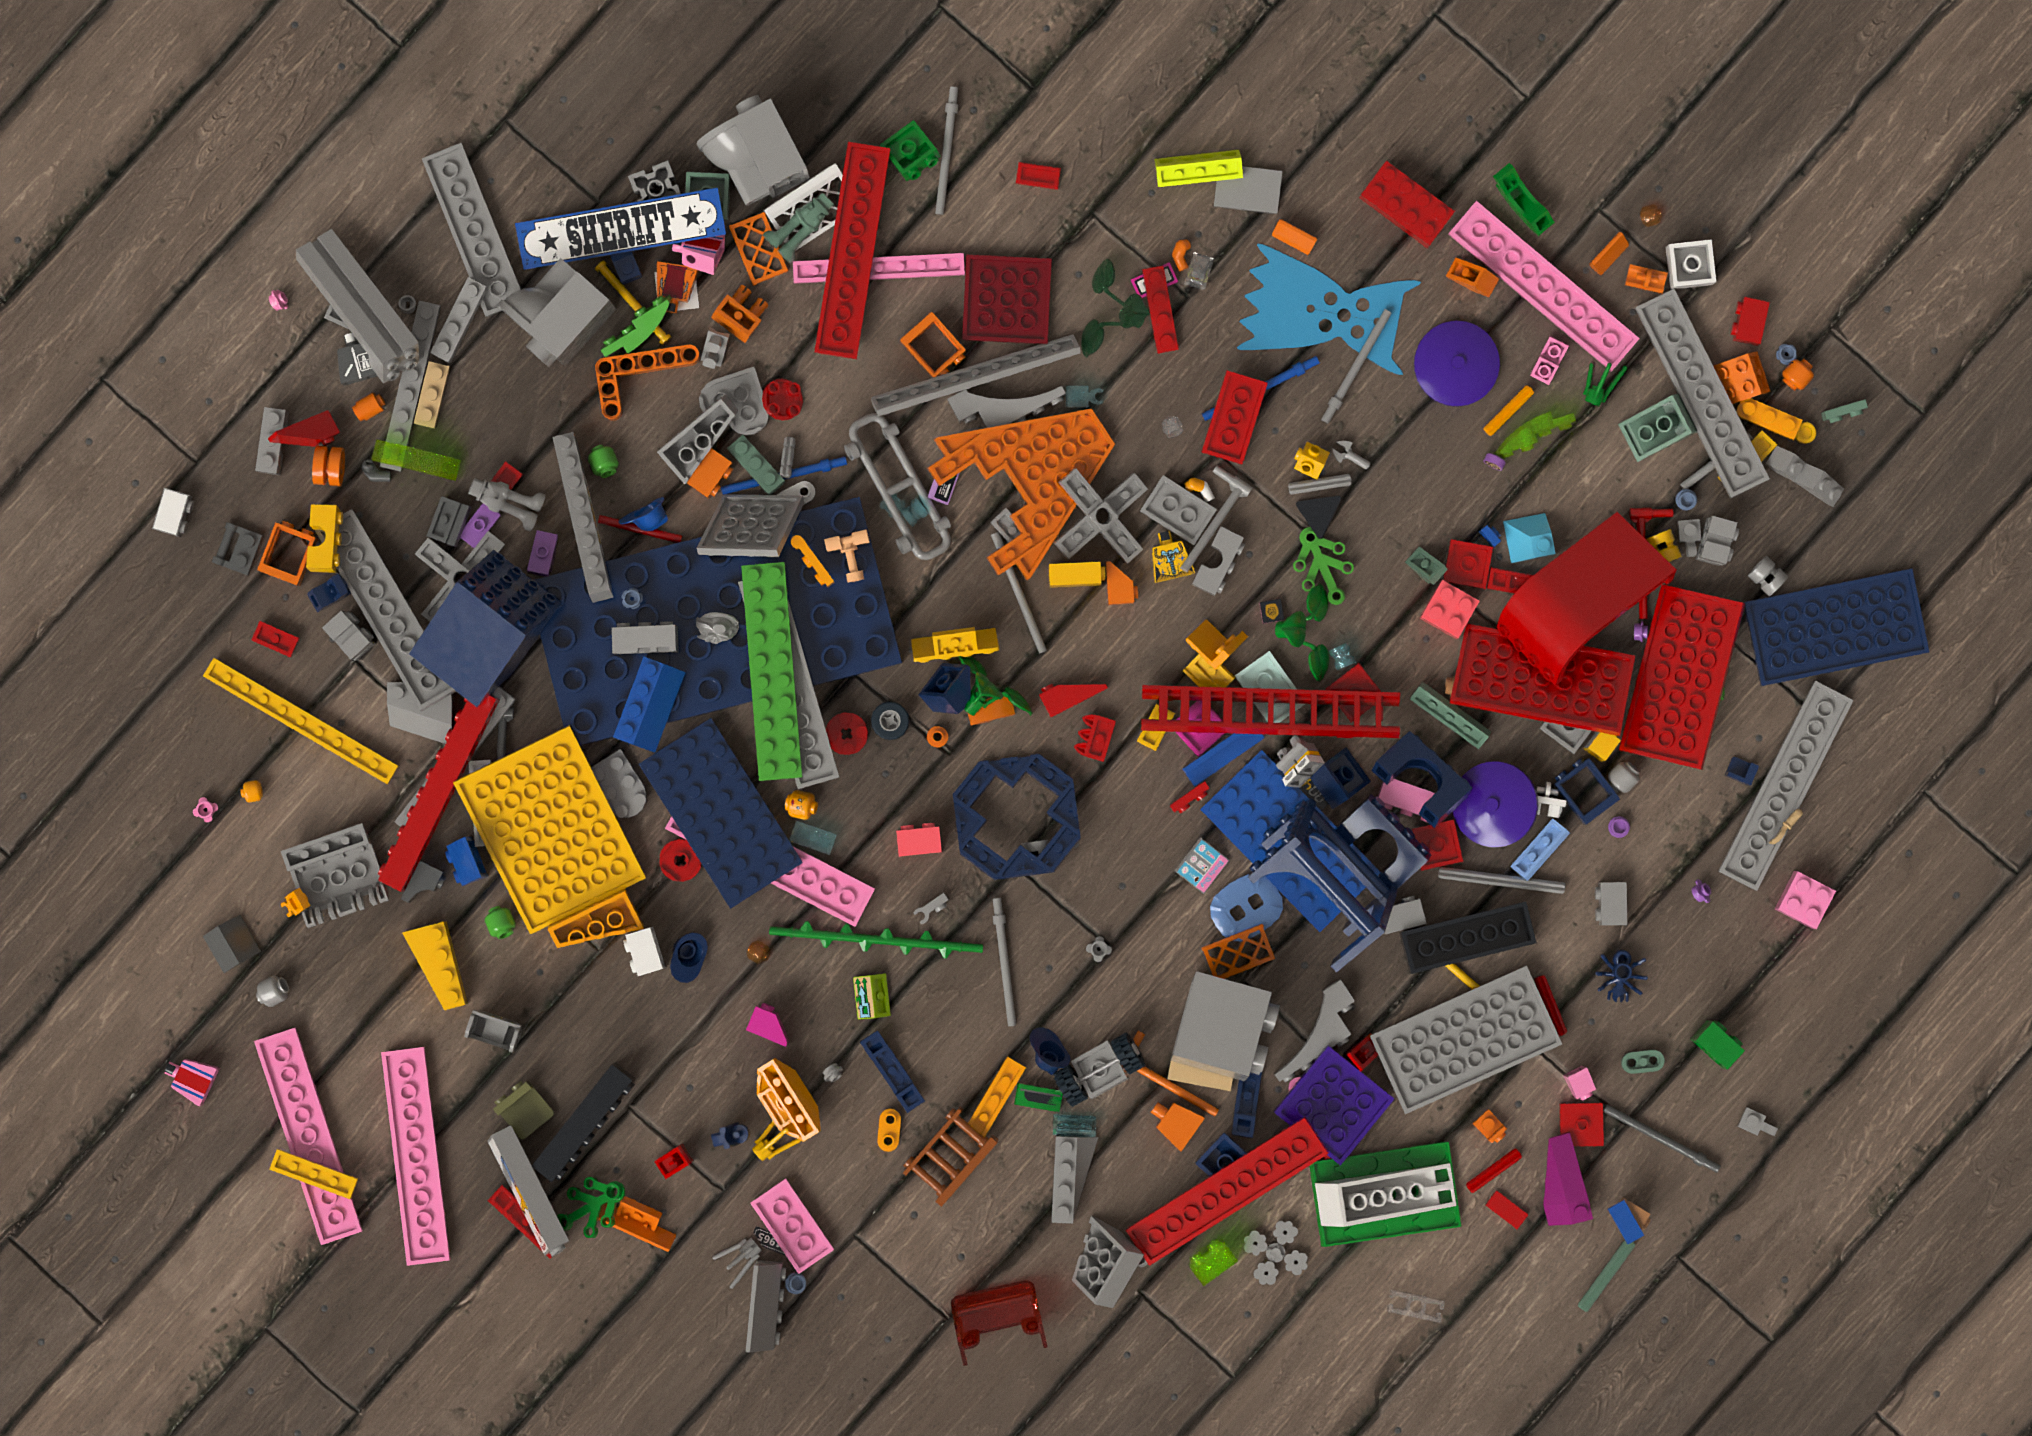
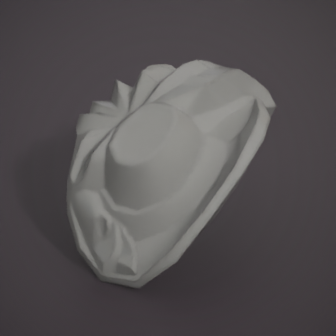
[696,612,739,644]

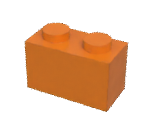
[687,448,734,499]

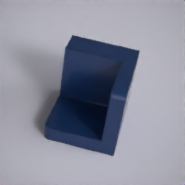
[1724,757,1759,786]

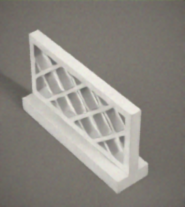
[763,163,843,250]

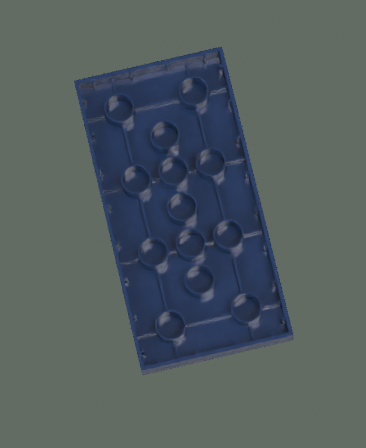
[535,497,902,746]

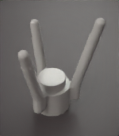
[712,1238,762,1289]

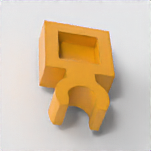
[281,888,310,917]

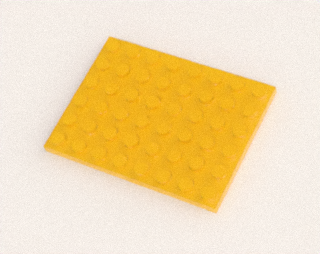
[453,725,646,934]

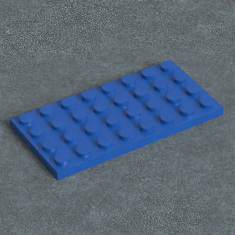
[1200,750,1381,932]

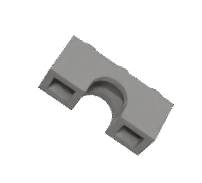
[255,407,289,475]
[1191,527,1245,596]

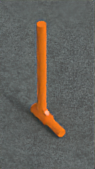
[1122,1030,1219,1117]

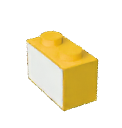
[1583,732,1621,762]

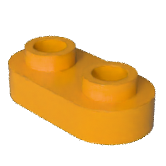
[877,1108,901,1152]

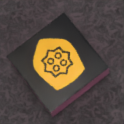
[1259,599,1284,624]

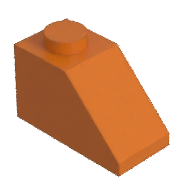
[1446,258,1499,297]
[1106,561,1138,605]

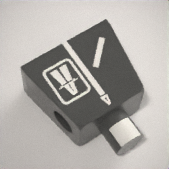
[337,333,378,386]

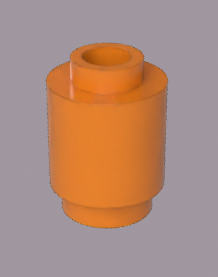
[352,392,386,421]

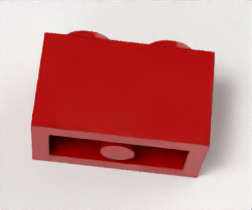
[1730,297,1770,346]

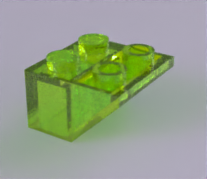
[1188,1238,1238,1286]

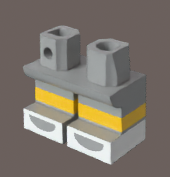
[1276,735,1324,788]

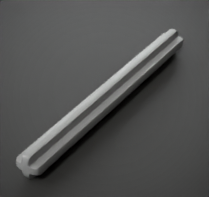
[1438,867,1565,894]

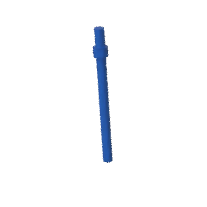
[1202,356,1320,421]
[721,456,847,495]

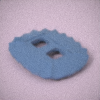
[1210,874,1283,941]

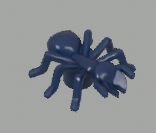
[1595,950,1648,1003]

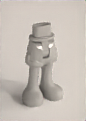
[468,478,545,531]

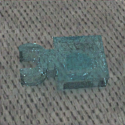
[1066,386,1103,407]

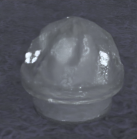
[1162,416,1183,438]

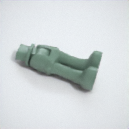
[763,193,834,264]

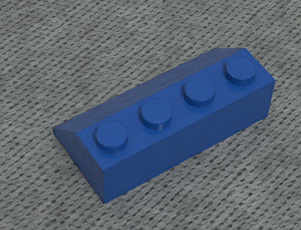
[613,657,686,753]

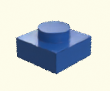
[1479,525,1501,547]

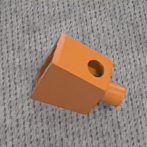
[1150,1102,1205,1152]

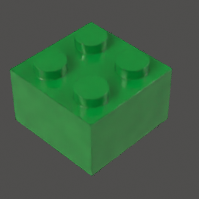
[1690,1020,1745,1070]

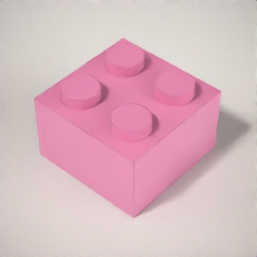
[1775,871,1836,929]

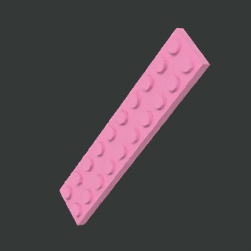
[1448,201,1640,372]
[665,816,875,927]
[254,1027,363,1245]
[381,1047,451,1266]

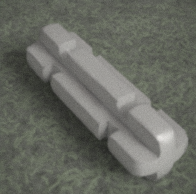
[780,437,796,478]

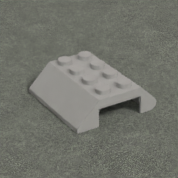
[281,823,389,928]

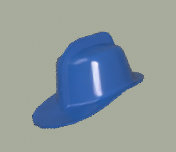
[618,497,668,531]

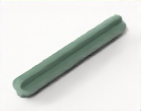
[1578,1240,1635,1312]

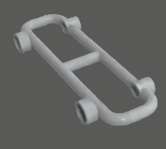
[844,413,951,560]

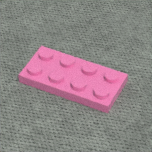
[750,1179,834,1274]

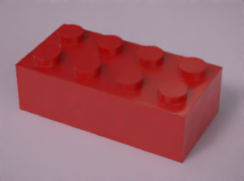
[1359,161,1455,249]

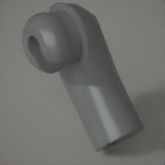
[362,459,391,482]

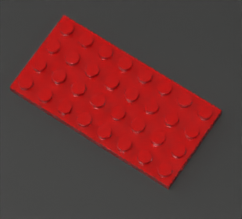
[1619,584,1745,770]
[1450,624,1635,736]

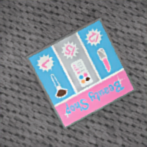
[1175,837,1230,894]

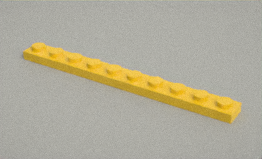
[203,658,399,784]

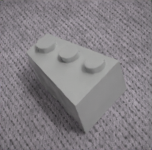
[612,622,679,654]

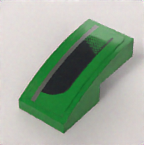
[1014,1083,1062,1112]

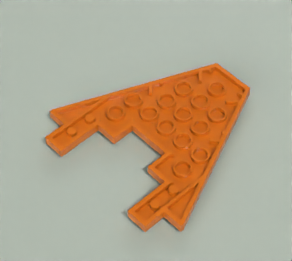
[927,409,1115,580]

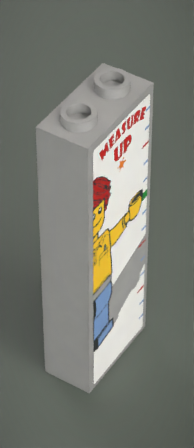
[487,1126,569,1257]

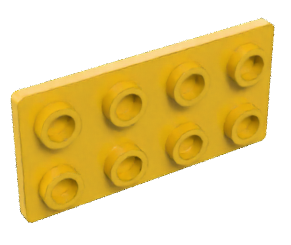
[911,627,999,663]

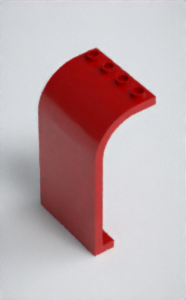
[1497,512,1677,686]

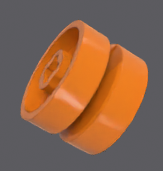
[312,446,345,486]

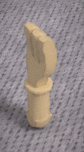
[1769,809,1803,845]

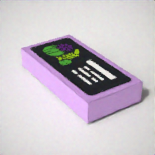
[927,473,959,505]

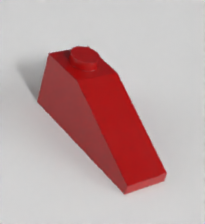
[268,410,340,447]
[1039,684,1108,718]

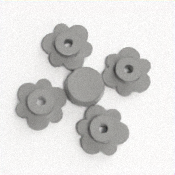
[1244,1221,1308,1285]

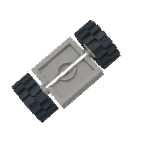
[1054,1032,1145,1107]

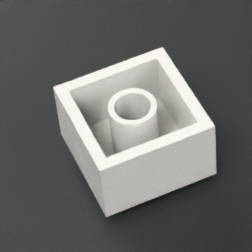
[1666,240,1716,290]
[623,927,666,976]

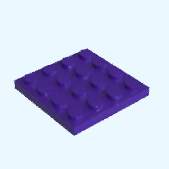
[1273,1045,1394,1166]

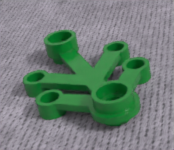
[557,1177,626,1238]

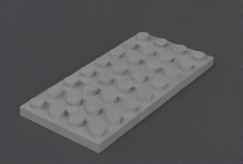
[1370,966,1562,1114]

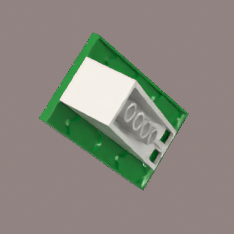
[1309,1142,1462,1247]

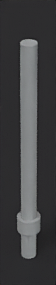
[935,87,959,215]
[1321,309,1392,424]
[991,532,1047,654]
[993,898,1016,1026]

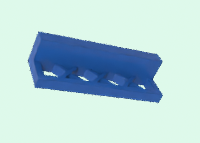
[1182,720,1265,787]

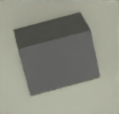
[203,915,262,973]

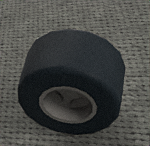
[871,701,910,740]

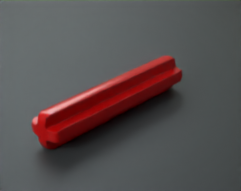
[1534,975,1567,1036]
[1466,1148,1522,1193]

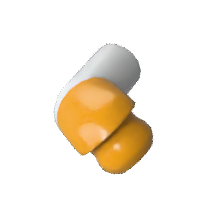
[1185,478,1215,503]

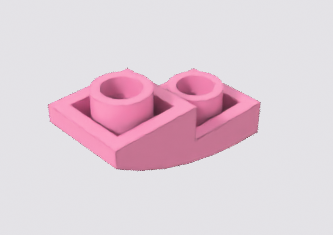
[1530,336,1569,385]

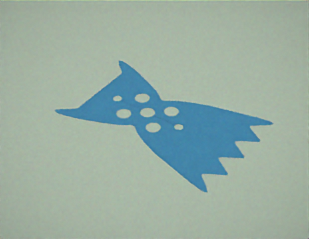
[1237,244,1421,375]

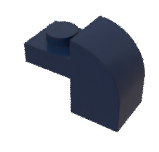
[307,574,351,613]

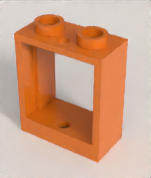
[900,312,966,378]
[257,521,318,586]

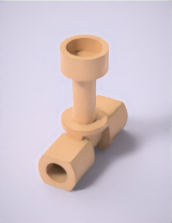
[824,530,870,583]

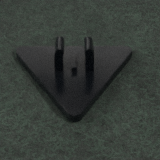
[1296,496,1342,539]

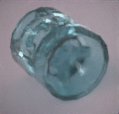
[899,498,929,527]
[1328,643,1356,670]

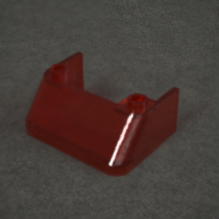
[951,1280,1048,1366]

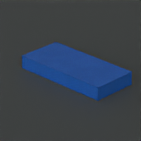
[1608,1200,1644,1244]

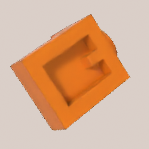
[1473,1109,1507,1143]

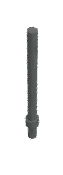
[1603,1104,1721,1173]

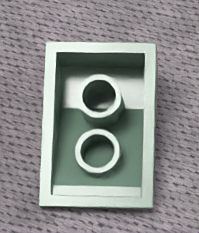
[1618,394,1697,462]

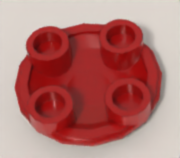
[762,378,803,421]

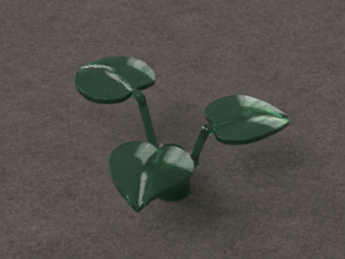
[1081,258,1150,358]

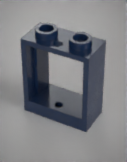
[1553,757,1620,825]

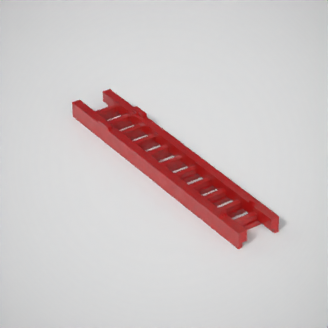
[1141,685,1400,738]

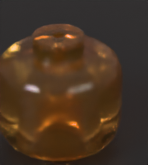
[1640,204,1663,227]
[747,940,770,964]

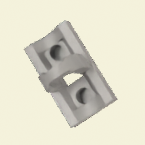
[701,327,730,369]

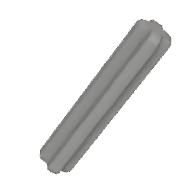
[1288,474,1352,495]

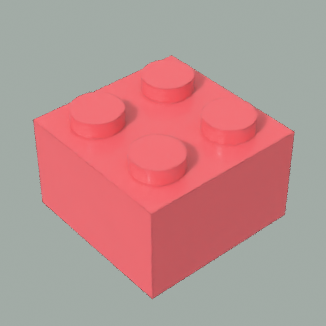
[1419,580,1479,639]
[896,823,942,857]

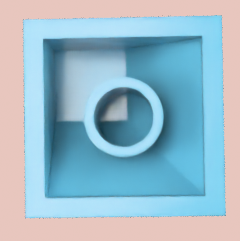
[1503,513,1556,563]

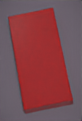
[1485,1190,1528,1229]

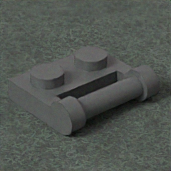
[212,522,263,576]

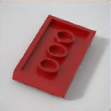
[1201,370,1268,464]

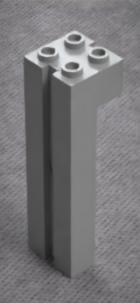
[296,229,419,384]

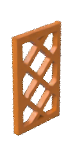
[729,212,788,286]
[1201,924,1275,979]

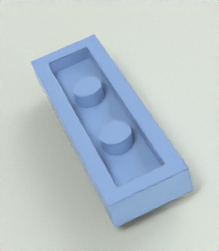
[1510,819,1570,881]

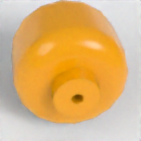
[241,780,263,803]

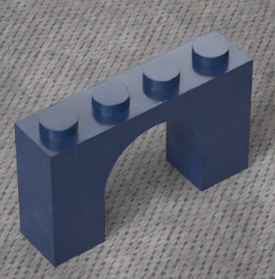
[1372,731,1472,828]
[1334,794,1431,889]

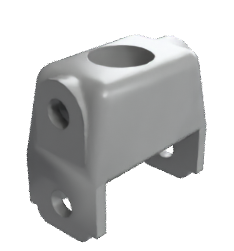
[464,1010,522,1052]

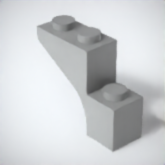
[1766,446,1844,507]

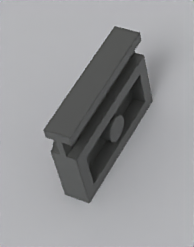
[427,496,472,547]

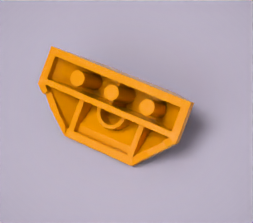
[757,1058,821,1142]

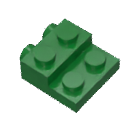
[880,120,941,182]

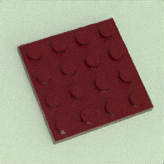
[962,254,1052,344]

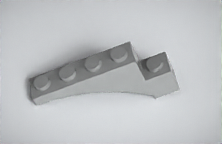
[947,386,1066,428]
[1274,979,1355,1082]

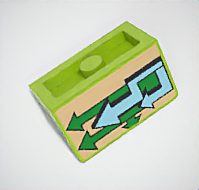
[853,973,891,1019]

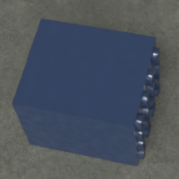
[409,550,561,707]

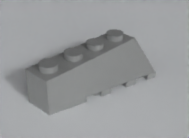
[657,394,738,484]
[1051,1135,1098,1224]

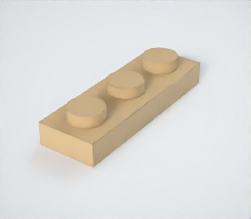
[414,361,450,429]

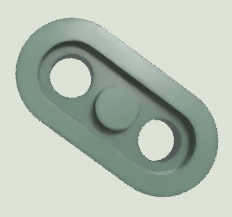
[1621,1050,1665,1074]

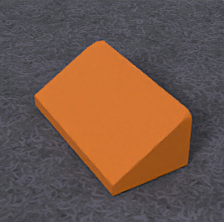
[1272,219,1317,255]
[1589,232,1629,275]

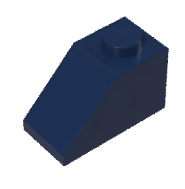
[610,251,643,285]

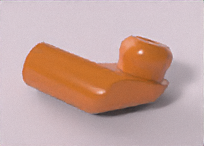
[1172,239,1191,272]

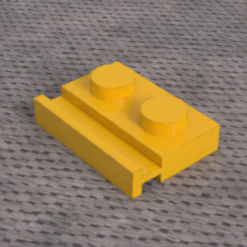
[1183,654,1235,687]

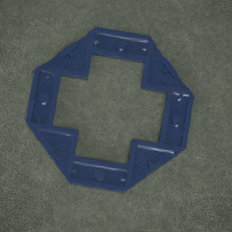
[953,754,1081,880]

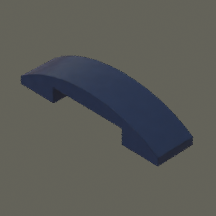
[860,1030,925,1113]
[1231,1070,1263,1138]

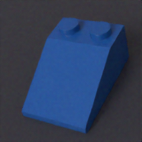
[445,837,488,886]

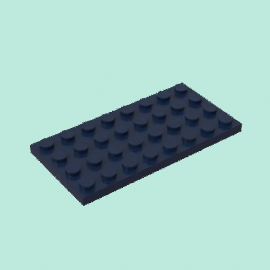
[1744,569,1929,686]
[639,718,803,909]

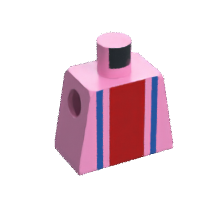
[672,235,725,275]
[164,1059,220,1106]

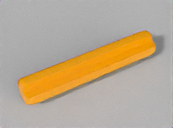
[1483,385,1534,436]

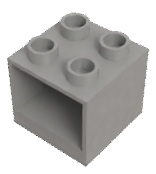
[1170,971,1280,1081]

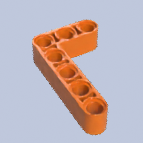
[595,345,700,421]

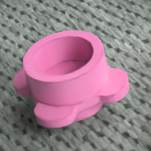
[269,290,288,311]
[193,797,218,822]

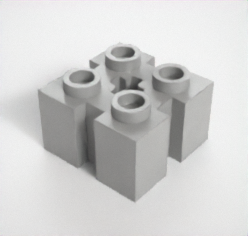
[628,161,681,202]
[1695,516,1739,566]
[322,611,375,661]

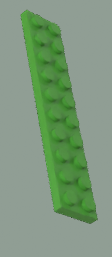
[741,562,803,781]

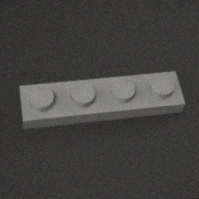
[430,277,489,363]

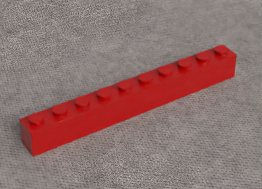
[378,695,500,892]

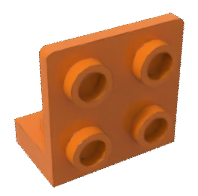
[1713,351,1771,404]

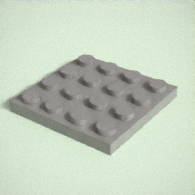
[697,494,804,557]

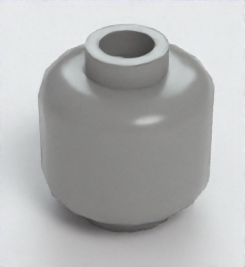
[1608,761,1640,793]
[256,975,289,1007]

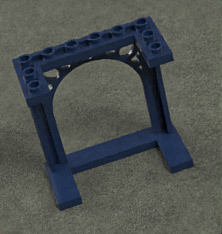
[1248,798,1398,973]

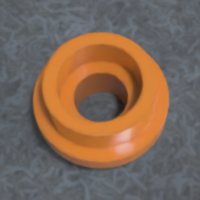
[927,726,948,748]

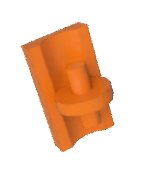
[1625,264,1668,294]

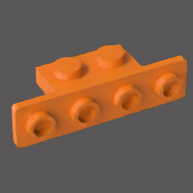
[598,1196,676,1252]

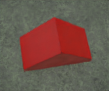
[1345,1033,1378,1072]
[654,1143,693,1179]

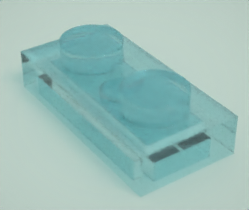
[790,821,837,855]
[1053,1114,1096,1137]

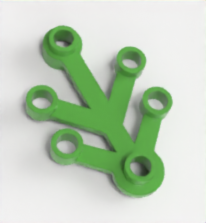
[1293,527,1354,605]

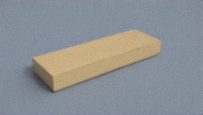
[1167,1061,1233,1091]

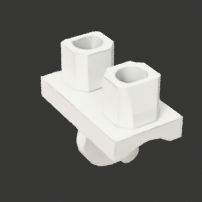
[1536,782,1566,818]

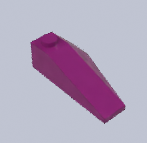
[1543,1132,1593,1226]

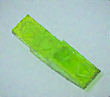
[1494,411,1576,459]
[371,439,461,481]

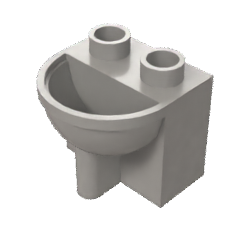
[696,95,810,206]
[497,258,616,367]

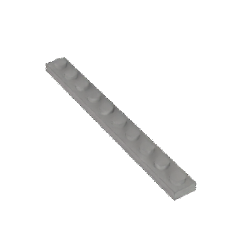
[871,334,1081,416]

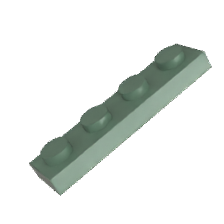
[1410,682,1492,749]

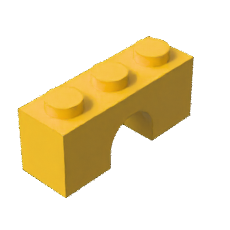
[306,504,343,573]

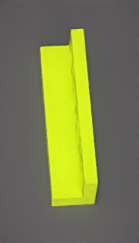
[1154,150,1243,187]

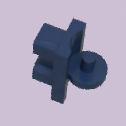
[711,1122,750,1149]

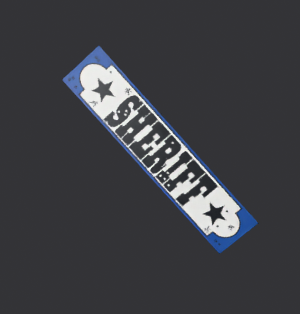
[515,188,726,270]

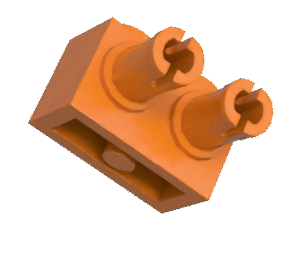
[711,285,769,343]

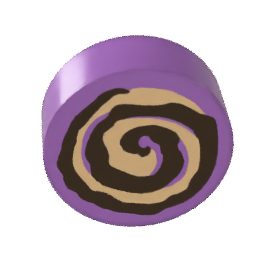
[1483,453,1506,471]

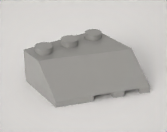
[387,682,454,744]
[1072,1216,1144,1308]

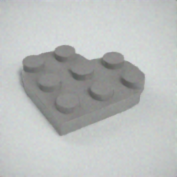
[699,366,769,435]
[591,749,647,818]

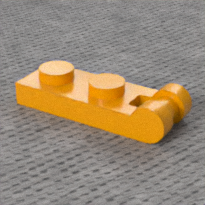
[791,535,835,587]

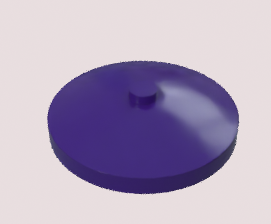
[1414,321,1500,407]
[1453,761,1538,847]

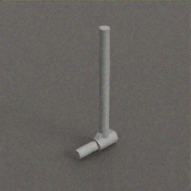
[1180,465,1253,572]

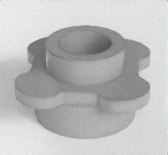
[1086,936,1112,962]

